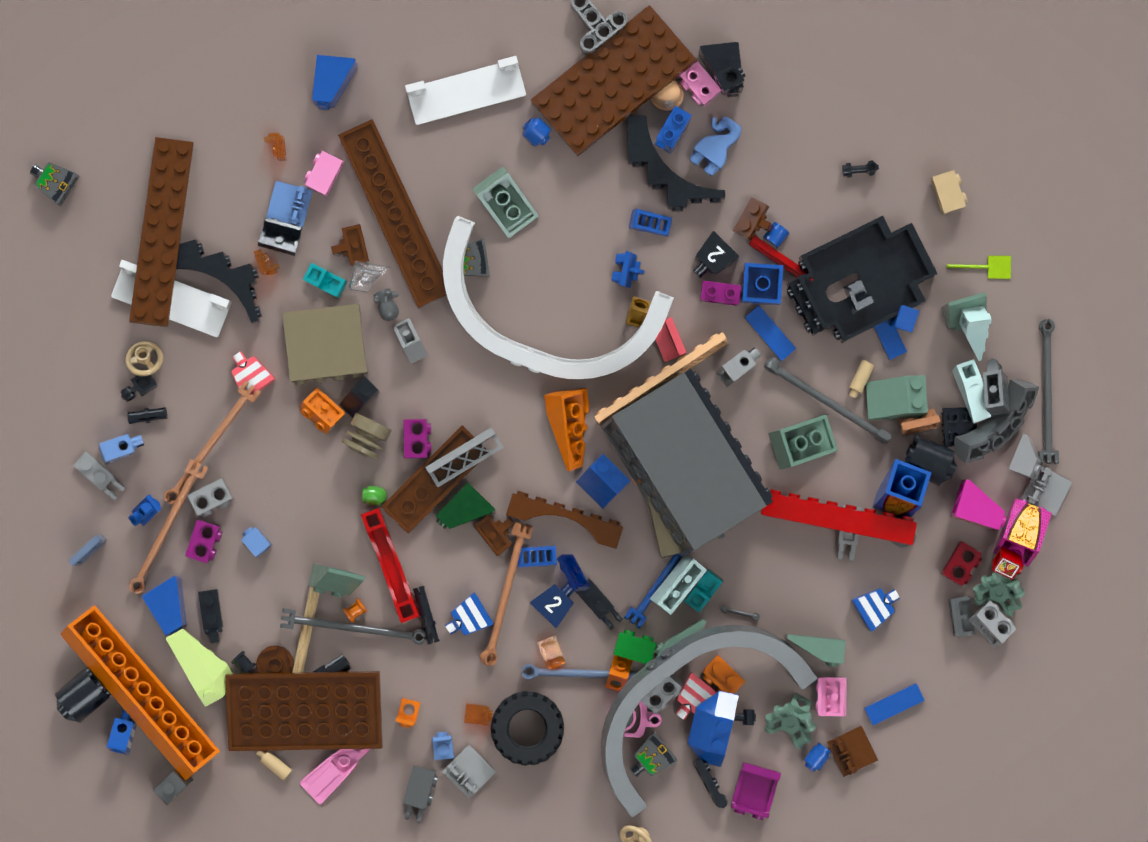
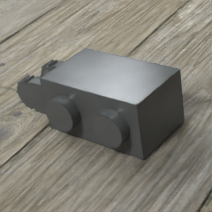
[982,359,1010,416]
[403,765,439,823]

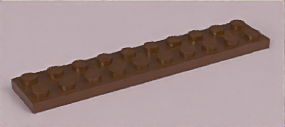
[338,119,447,308]
[129,137,194,327]

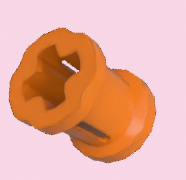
[343,598,368,623]

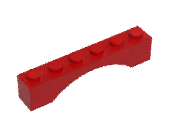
[361,508,420,623]

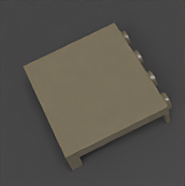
[282,304,368,385]

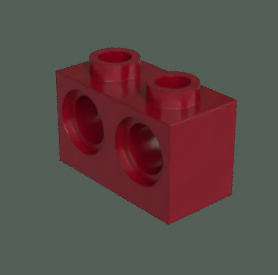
[940,541,982,586]

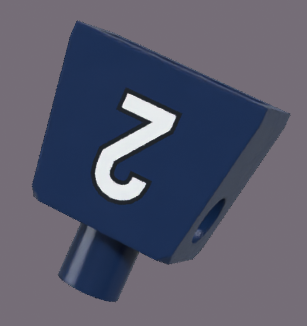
[530,581,576,628]

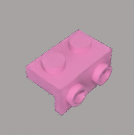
[816,677,847,716]

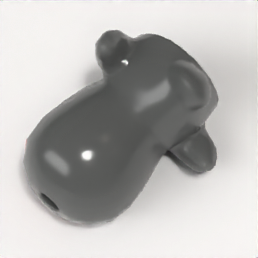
[373,288,399,321]

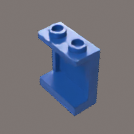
[655,106,692,154]

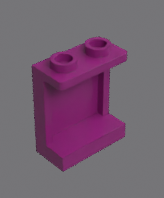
[731,762,781,820]

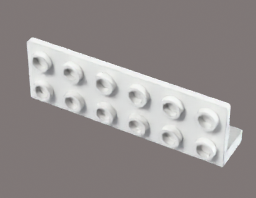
[405,56,526,125]
[111,260,232,337]

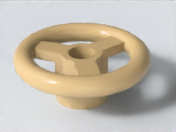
[125,341,163,376]
[620,825,652,842]

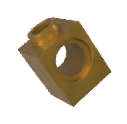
[625,296,651,328]

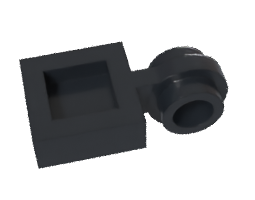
[120,369,158,402]

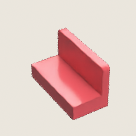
[655,317,687,362]

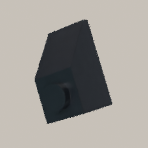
[339,377,380,418]

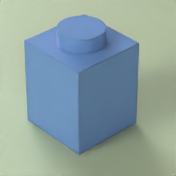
[241,527,272,557]

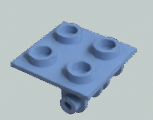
[266,181,313,227]

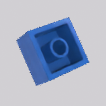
[741,263,783,305]

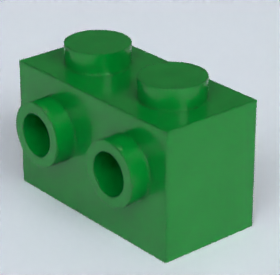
[613,629,657,664]

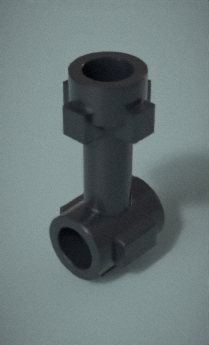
[842,160,879,178]
[734,709,756,725]

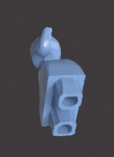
[690,116,742,177]

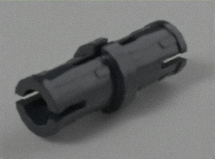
[127,407,168,424]

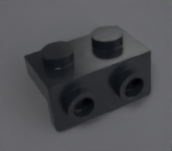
[258,218,302,256]

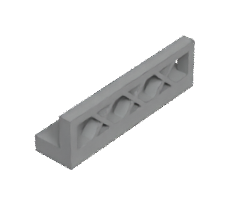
[425,427,504,487]

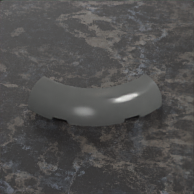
[954,379,1039,463]

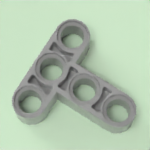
[571,0,627,54]

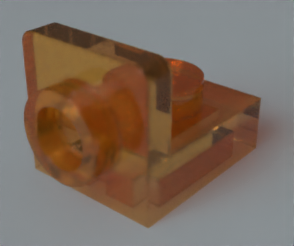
[264,133,287,161]
[253,249,280,276]
[537,636,565,669]
[464,703,493,726]

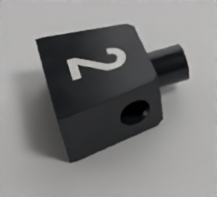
[693,231,739,278]

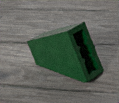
[436,483,496,529]

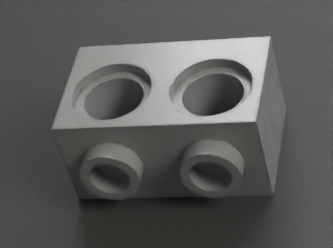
[187,478,234,518]
[968,601,1016,648]
[641,674,682,714]

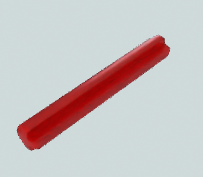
[749,236,813,281]

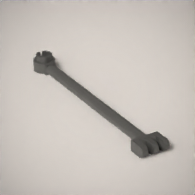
[1038,319,1059,464]
[764,357,891,444]
[280,608,426,645]

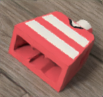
[231,351,276,395]
[675,672,716,720]

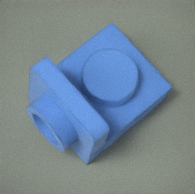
[432,732,454,760]

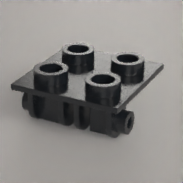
[941,407,977,447]

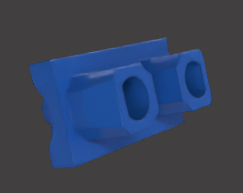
[611,251,645,289]
[128,494,161,526]

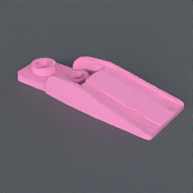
[300,749,370,804]

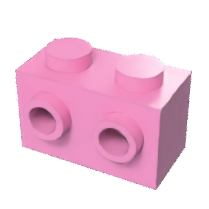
[679,61,721,107]
[304,151,344,197]

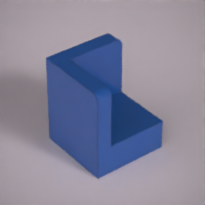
[889,305,919,333]

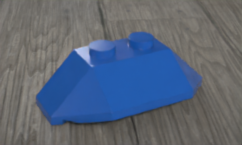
[688,690,738,767]

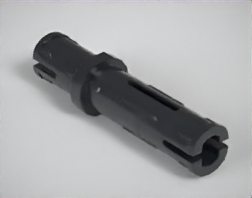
[413,586,440,645]

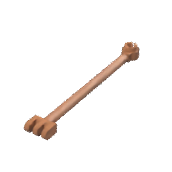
[164,381,261,504]
[129,459,208,594]
[480,522,533,666]

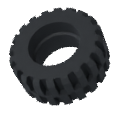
[490,691,564,766]

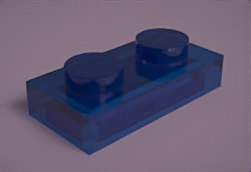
[557,554,590,591]

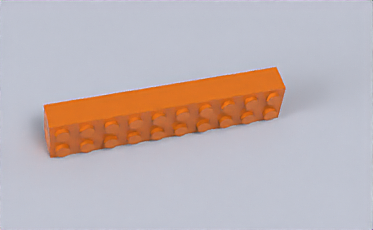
[60,605,220,781]

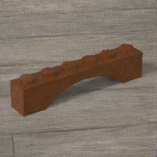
[506,491,623,549]

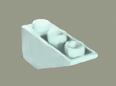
[959,306,991,361]
[952,359,991,424]

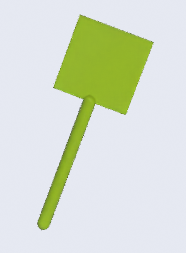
[946,255,1011,279]

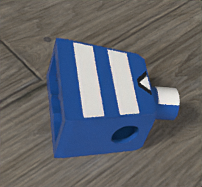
[851,588,900,632]
[445,593,494,636]
[107,709,136,755]

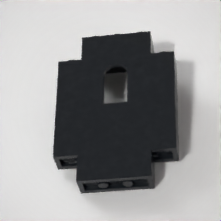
[786,216,938,343]

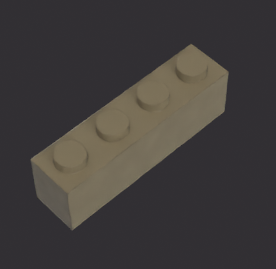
[648,496,683,558]

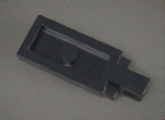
[198,589,223,644]

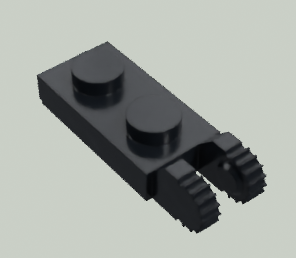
[575,578,623,630]
[693,759,728,808]

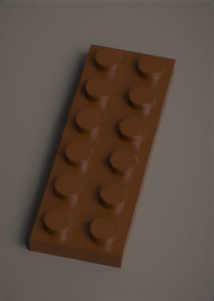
[381,425,488,534]

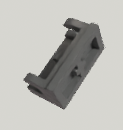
[948,596,975,637]

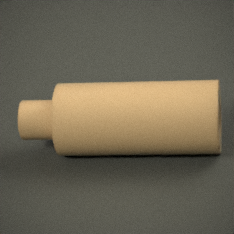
[849,360,875,399]
[256,751,292,781]

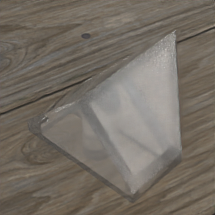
[349,261,390,293]

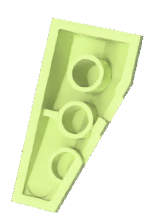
[166,629,233,707]

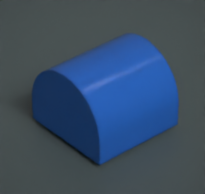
[763,222,789,249]

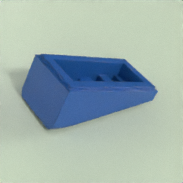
[629,209,672,237]
[518,546,557,567]

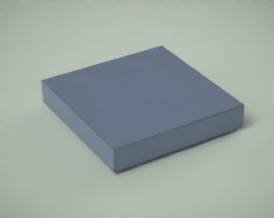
[68,535,107,566]

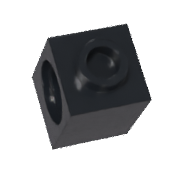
[714,63,746,94]

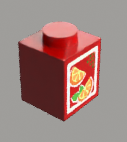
[992,546,1024,580]

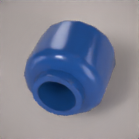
[522,118,551,146]

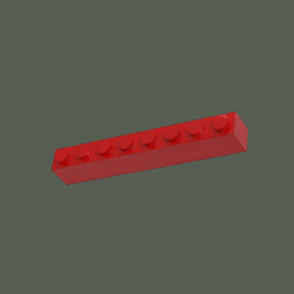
[761,489,917,546]

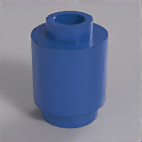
[804,742,831,772]

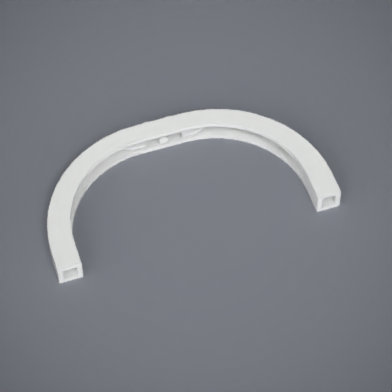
[443,216,674,379]

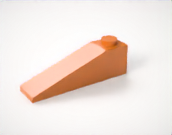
[544,388,589,471]

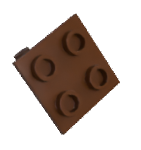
[827,725,878,777]

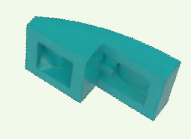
[302,263,347,298]
[684,569,724,613]

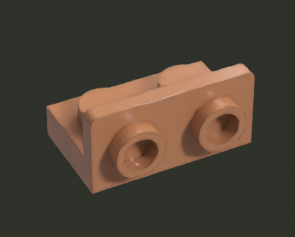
[897,409,941,436]

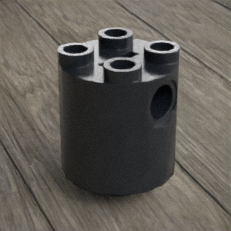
[903,434,957,486]
[55,667,111,723]

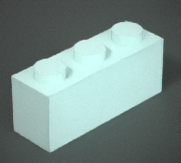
[650,555,707,615]

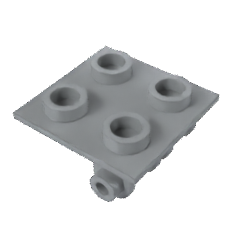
[1021,466,1073,516]
[442,745,496,799]

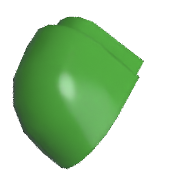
[362,486,387,506]

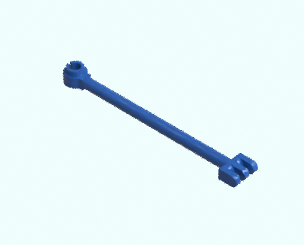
[624,554,681,629]

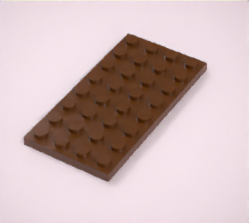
[531,5,697,157]
[225,671,383,751]

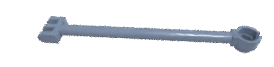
[521,664,667,687]

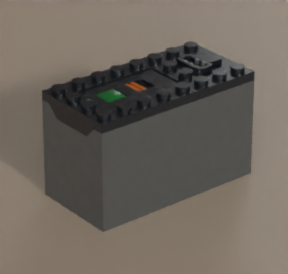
[601,369,773,557]

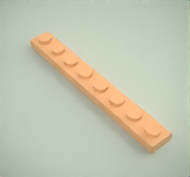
[594,332,729,428]

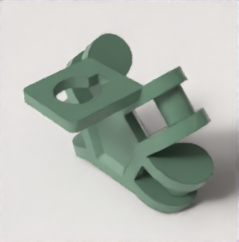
[973,572,1025,617]
[765,693,816,749]

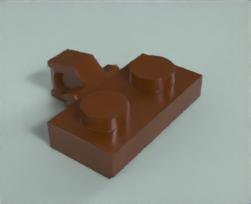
[733,197,774,240]
[331,224,369,266]
[474,514,514,556]

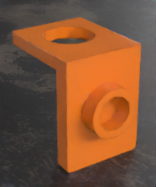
[605,655,633,692]
[395,698,420,728]

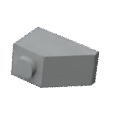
[392,318,428,364]
[1009,433,1041,480]

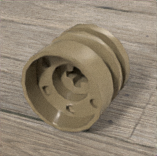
[342,413,392,460]

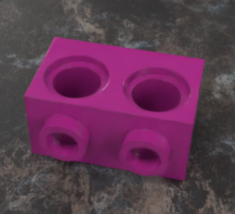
[700,281,741,306]
[403,419,432,459]
[185,520,223,563]

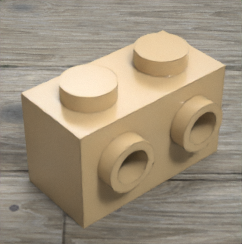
[930,170,968,215]

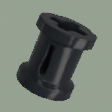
[231,651,256,674]

